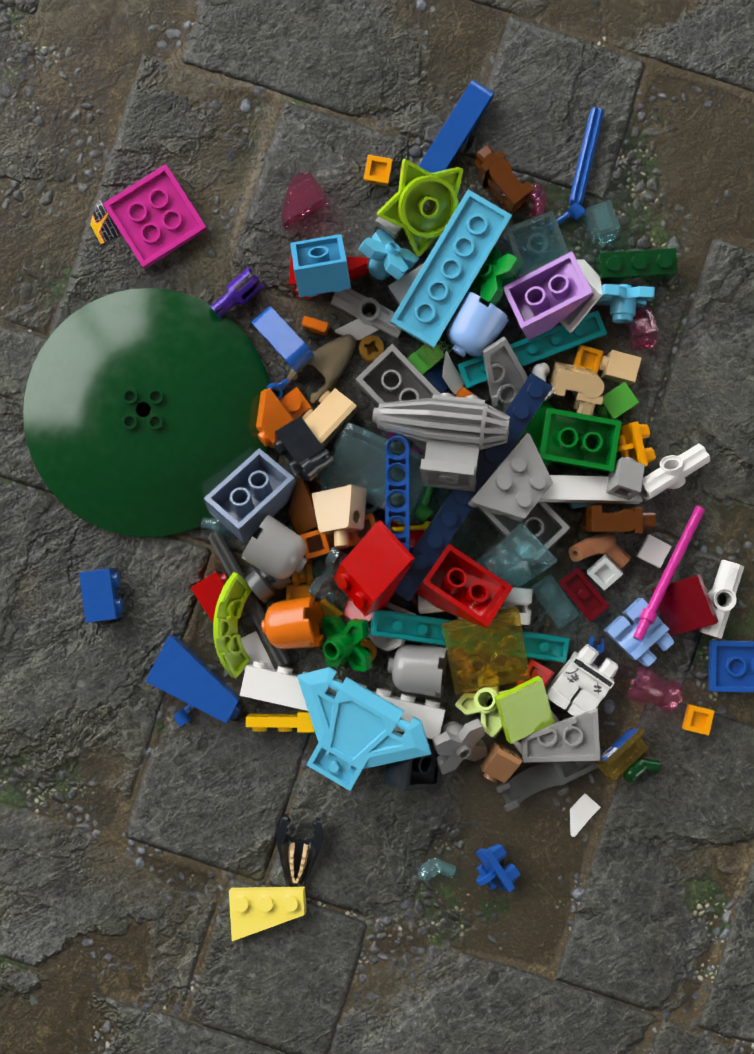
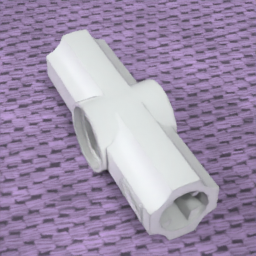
[640,444,710,501]
[699,560,744,639]

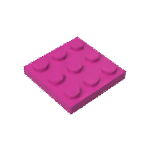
[103,164,208,269]

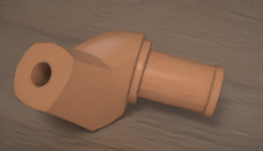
[568,533,631,568]

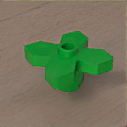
[468,246,522,306]
[321,615,372,672]

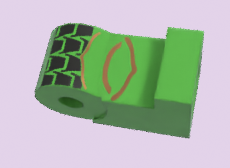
[407,334,454,375]

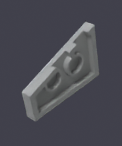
[522,708,600,763]

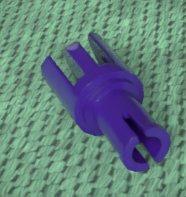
[210,267,265,318]

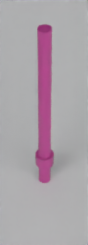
[633,506,705,641]

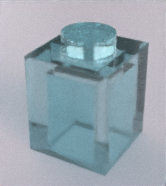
[582,200,621,243]

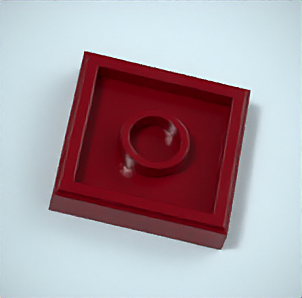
[652,574,719,636]

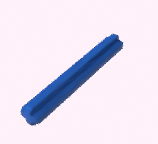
[569,107,604,205]

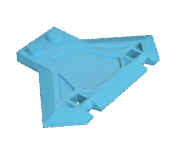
[297,667,431,791]

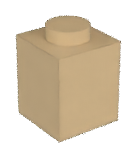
[599,350,641,386]

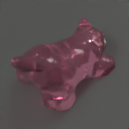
[627,666,682,712]

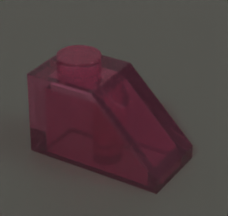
[281,171,327,230]

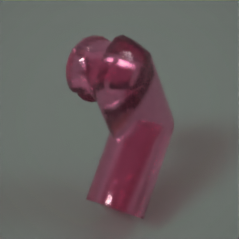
[531,183,548,222]

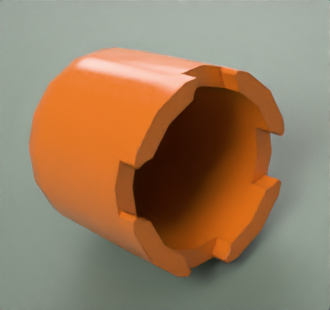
[261,596,325,649]

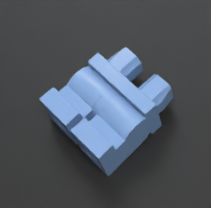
[603,598,674,667]

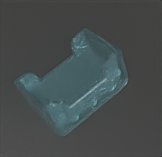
[319,422,428,526]

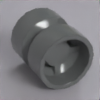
[244,569,292,603]

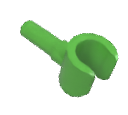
[416,487,434,522]

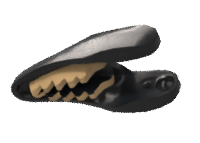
[276,814,323,887]

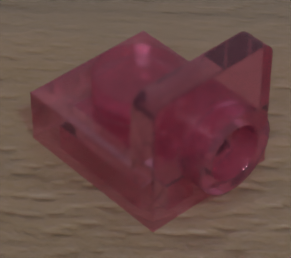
[627,307,658,350]

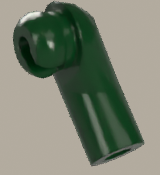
[623,757,659,783]

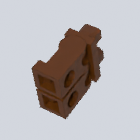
[474,145,534,218]
[582,506,656,534]

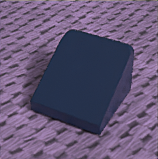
[423,362,449,394]

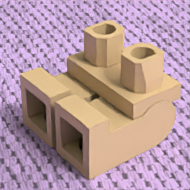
[549,361,604,416]

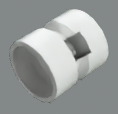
[497,587,533,625]

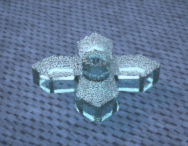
[308,547,349,608]

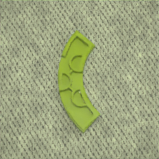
[213,572,252,679]

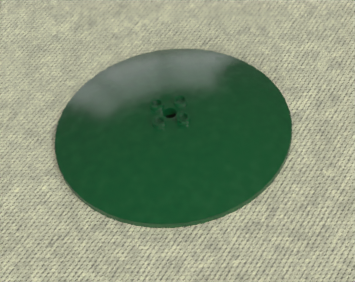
[23,288,270,537]

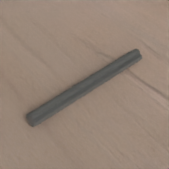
[208,531,291,666]

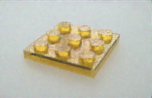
[441,606,530,695]

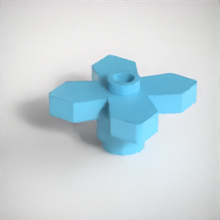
[358,229,420,280]
[595,284,655,323]

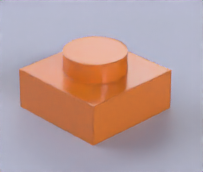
[279,387,312,420]

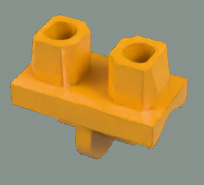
[617,421,656,466]

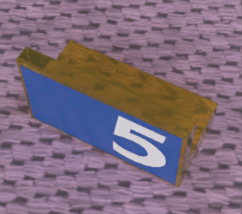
[594,728,649,781]

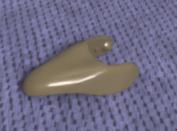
[287,334,356,404]

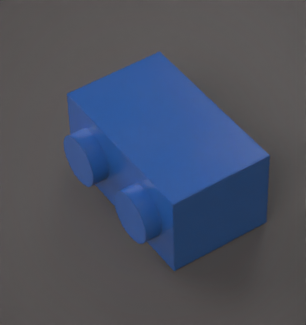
[79,568,124,623]

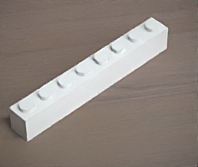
[239,660,445,739]

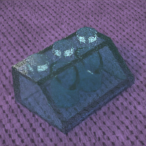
[475,522,558,587]

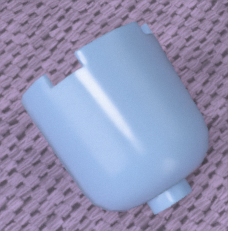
[446,292,509,357]

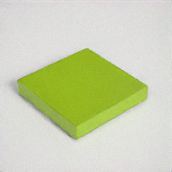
[494,676,554,744]

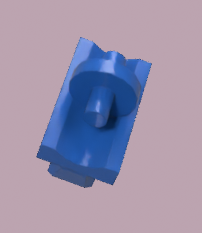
[475,844,521,893]

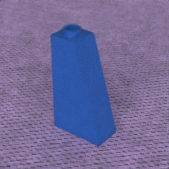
[145,634,242,724]

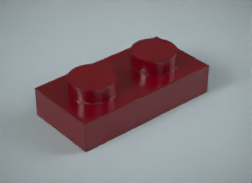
[557,567,610,622]

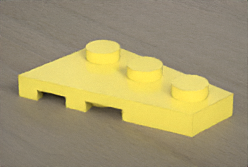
[229,887,307,941]

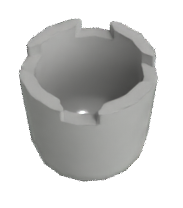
[242,515,308,579]
[388,644,448,698]

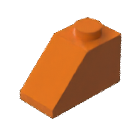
[256,388,293,448]

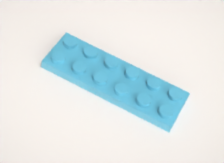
[390,189,512,349]

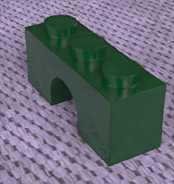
[594,248,678,284]

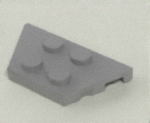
[468,433,553,522]

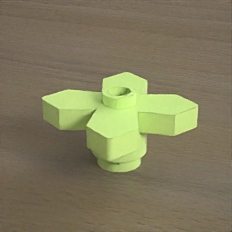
[455,667,508,738]

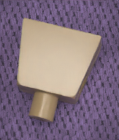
[312,485,367,548]

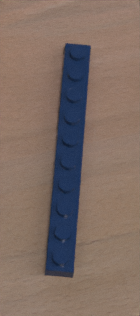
[395,373,553,601]

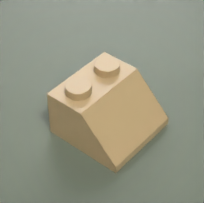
[302,388,358,448]

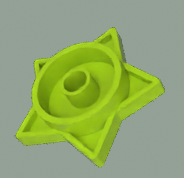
[377,159,463,257]

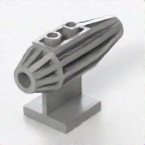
[372,393,510,492]

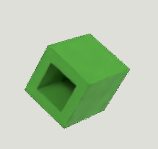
[596,382,639,420]

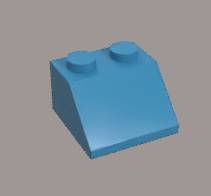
[290,234,351,297]

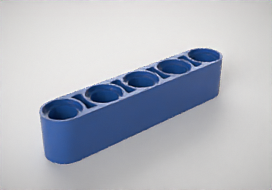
[418,80,495,173]
[385,435,410,552]

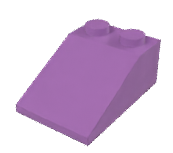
[503,251,593,340]

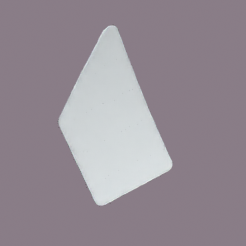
[335,312,379,341]
[442,351,464,394]

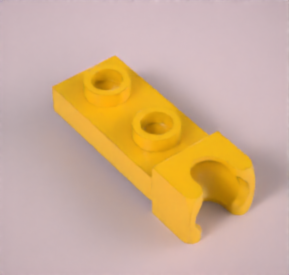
[246,709,315,733]

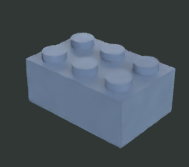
[204,448,296,543]

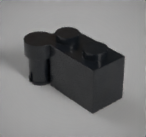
[273,416,335,481]

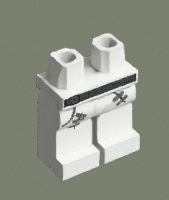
[545,644,619,716]

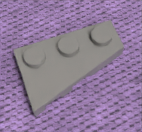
[482,337,528,413]

